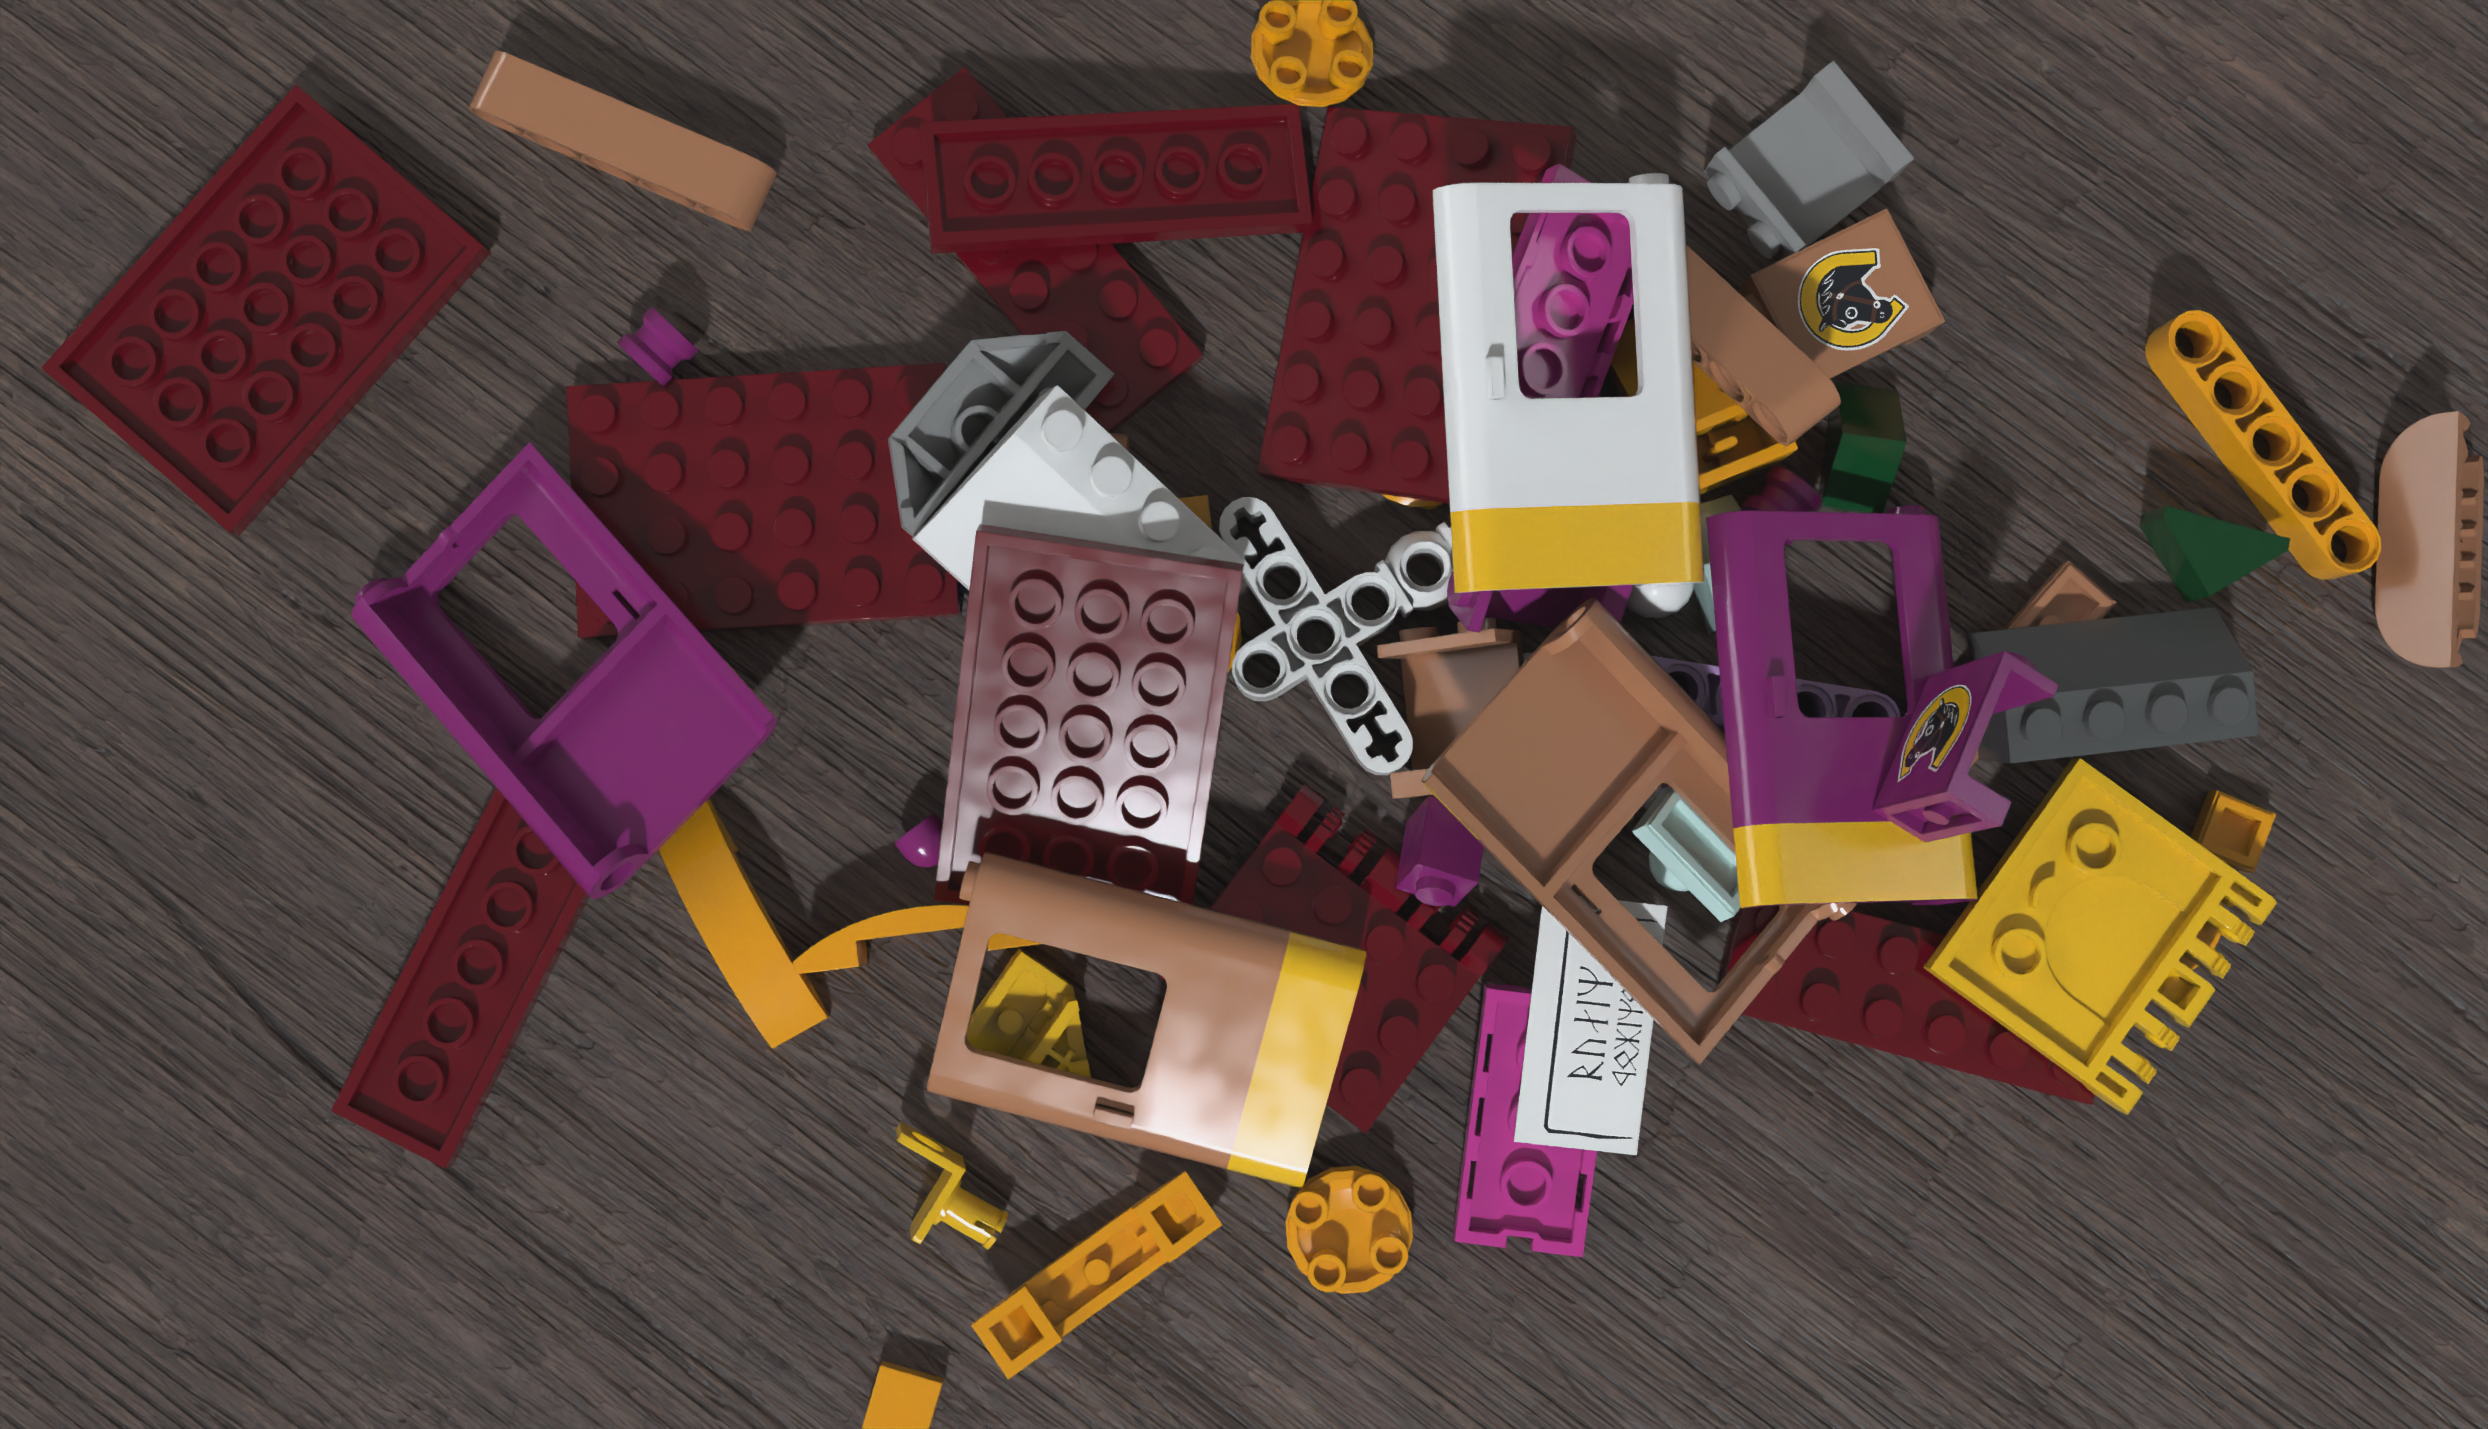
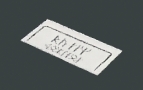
[1514,896,1668,1155]

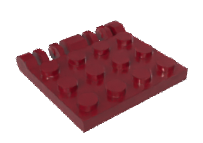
[1159,783,1509,1133]

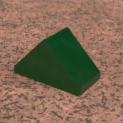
[1819,382,1907,513]
[2140,505,2290,603]

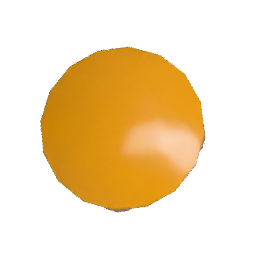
[1250,0,1373,107]
[1285,1165,1413,1294]

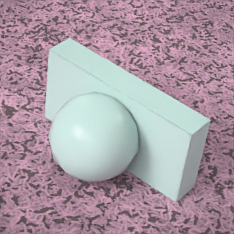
[1632,786,1740,922]

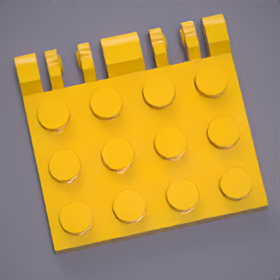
[1923,758,2277,1115]

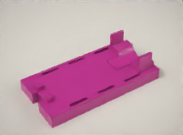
[1494,163,1634,400]
[1453,983,1597,1257]

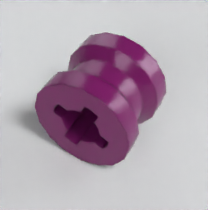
[616,306,699,387]
[1740,465,1823,545]

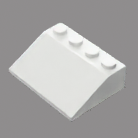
[913,385,1249,590]

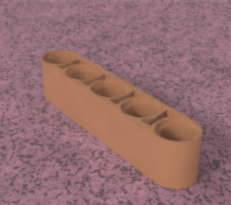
[469,51,777,231]
[1619,245,1841,446]

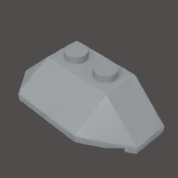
[888,331,1114,538]

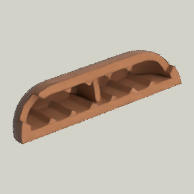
[2375,411,2484,668]

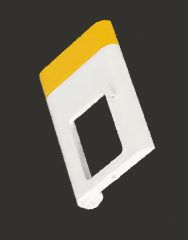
[1433,173,1704,593]

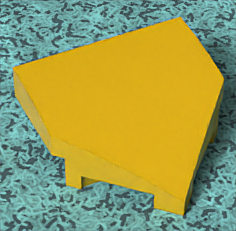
[967,948,1091,1078]

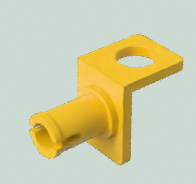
[895,1121,1009,1249]

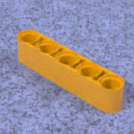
[2145,310,2382,580]

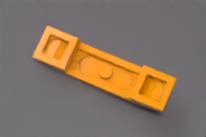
[659,799,830,1049]
[793,904,1042,975]
[971,1171,1222,1380]

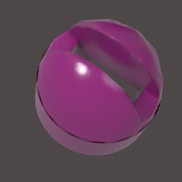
[894,812,943,868]

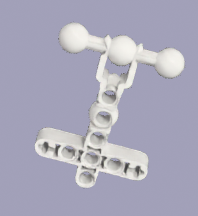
[1219,497,1695,775]

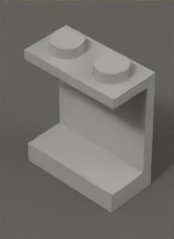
[1704,60,1914,262]

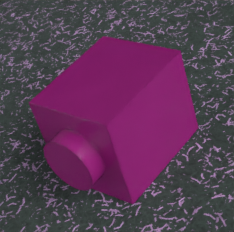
[1395,795,1484,907]

